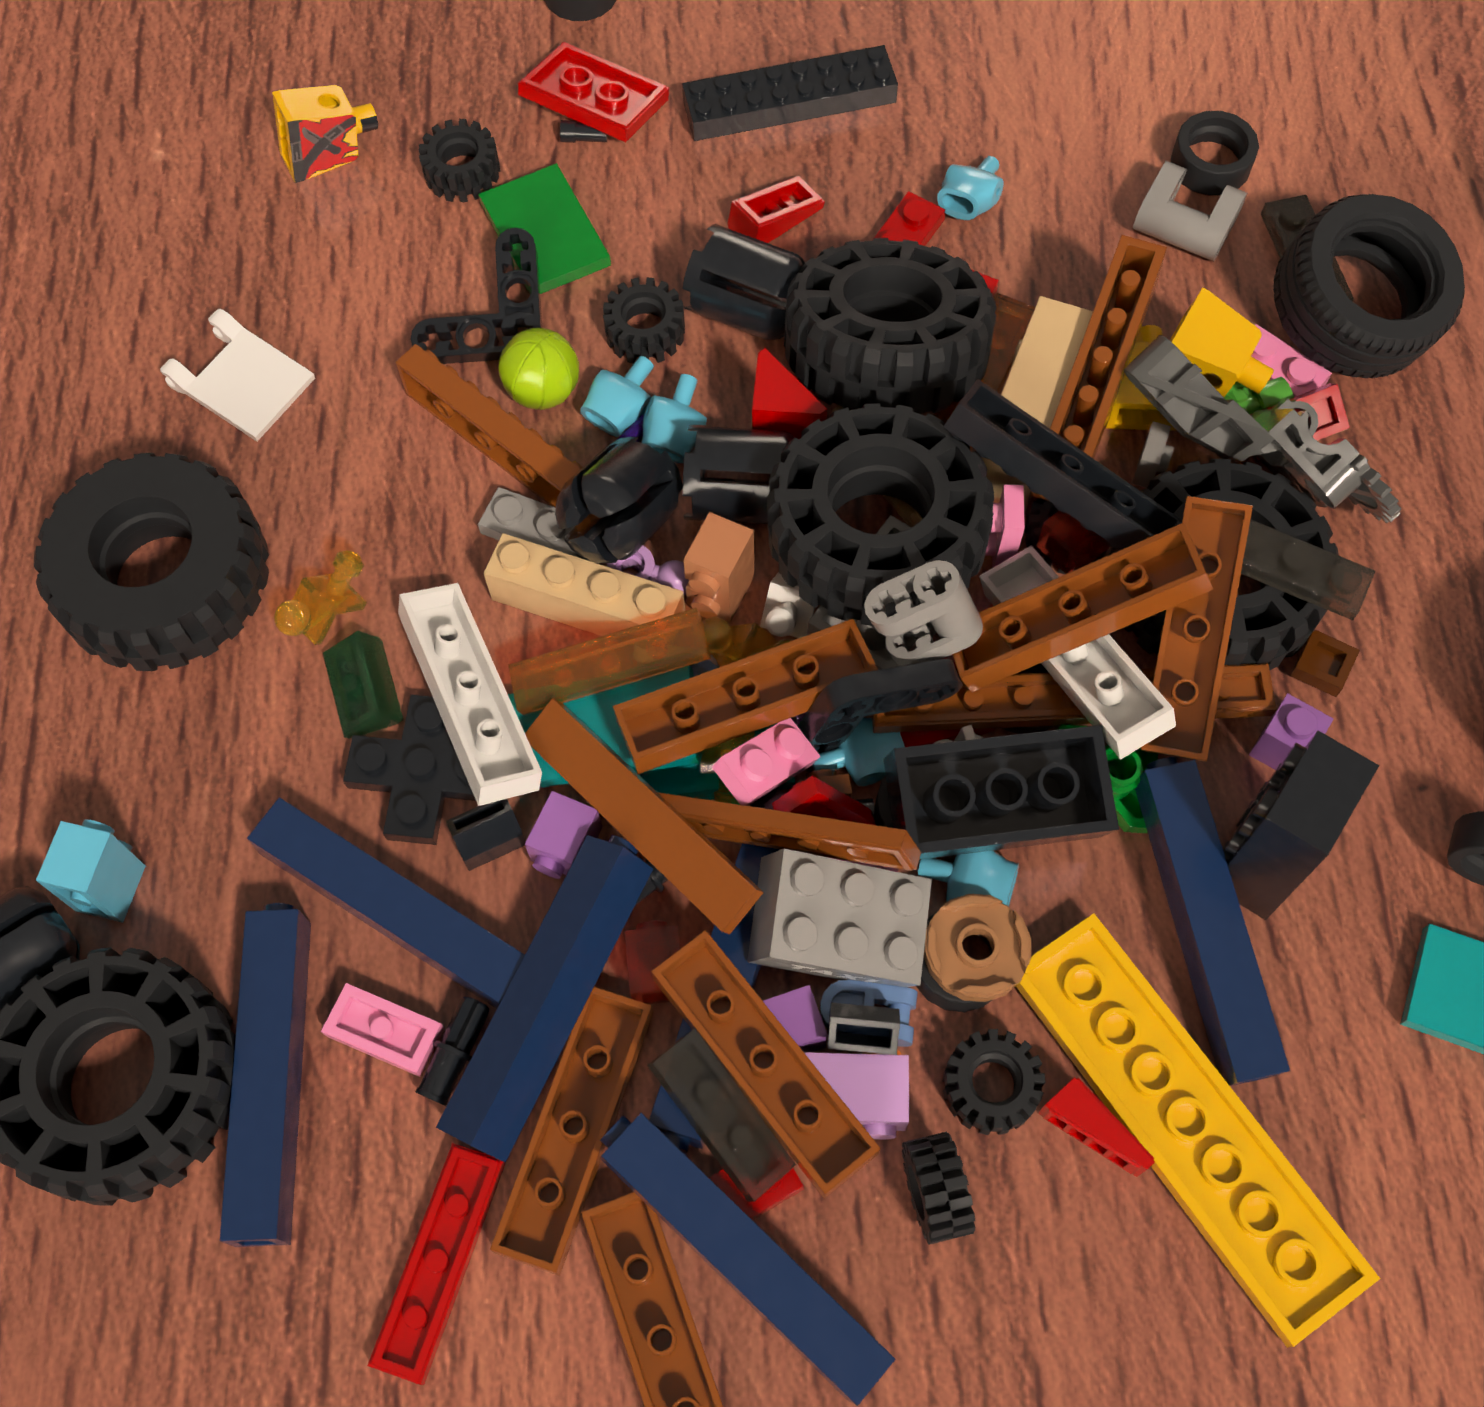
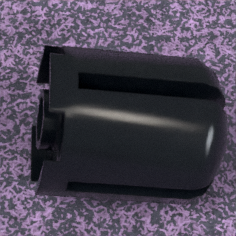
[682,224,806,340]
[683,425,795,524]
[555,437,683,564]
[0,886,81,1011]

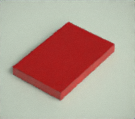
[518,42,669,142]

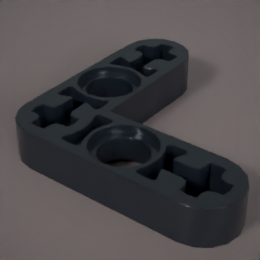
[410,228,542,364]
[797,659,963,754]

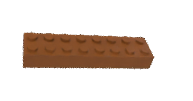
[395,344,583,508]
[1141,496,1253,762]
[953,523,1213,692]
[613,619,878,774]
[651,930,881,1199]
[490,987,653,1276]
[581,1192,723,1407]

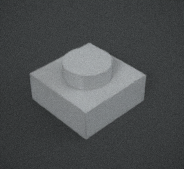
[1132,421,1174,488]

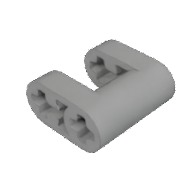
[1133,161,1248,262]
[864,560,983,666]

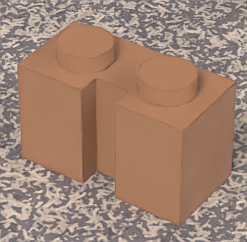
[683,512,754,622]

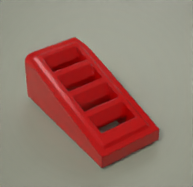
[728,176,825,243]
[1039,1077,1155,1177]

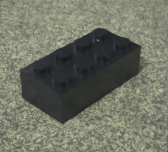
[883,725,1119,859]
[1222,730,1379,920]

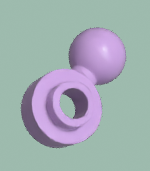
[607,546,689,595]

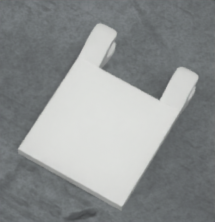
[160,309,315,442]

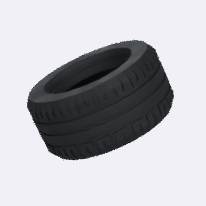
[1273,194,1465,379]

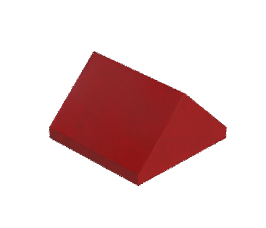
[752,348,827,439]

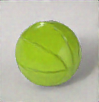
[498,328,579,410]

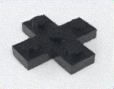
[343,695,476,845]

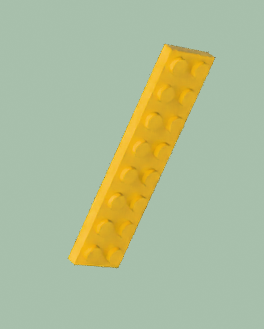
[1016,913,1381,1348]

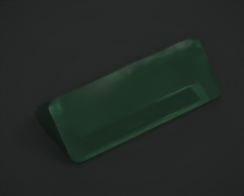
[323,631,403,739]

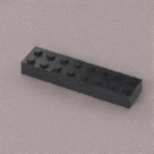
[682,45,898,141]
[943,379,1182,550]

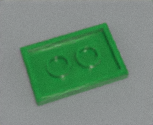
[478,163,611,295]

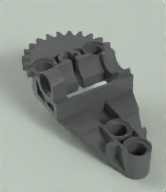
[1123,335,1401,523]

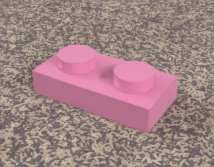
[1251,324,1332,397]
[985,484,1025,568]
[712,718,821,806]
[321,983,444,1077]

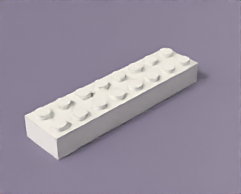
[979,545,1176,759]
[398,583,542,806]

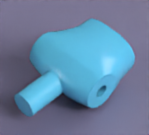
[937,156,1004,220]
[580,356,654,437]
[641,374,707,463]
[812,718,905,786]
[918,851,1019,907]

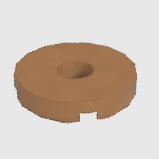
[923,894,1031,1002]

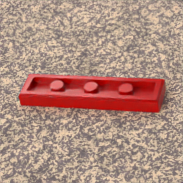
[367,1143,506,1386]

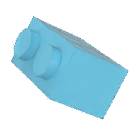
[36,819,146,923]

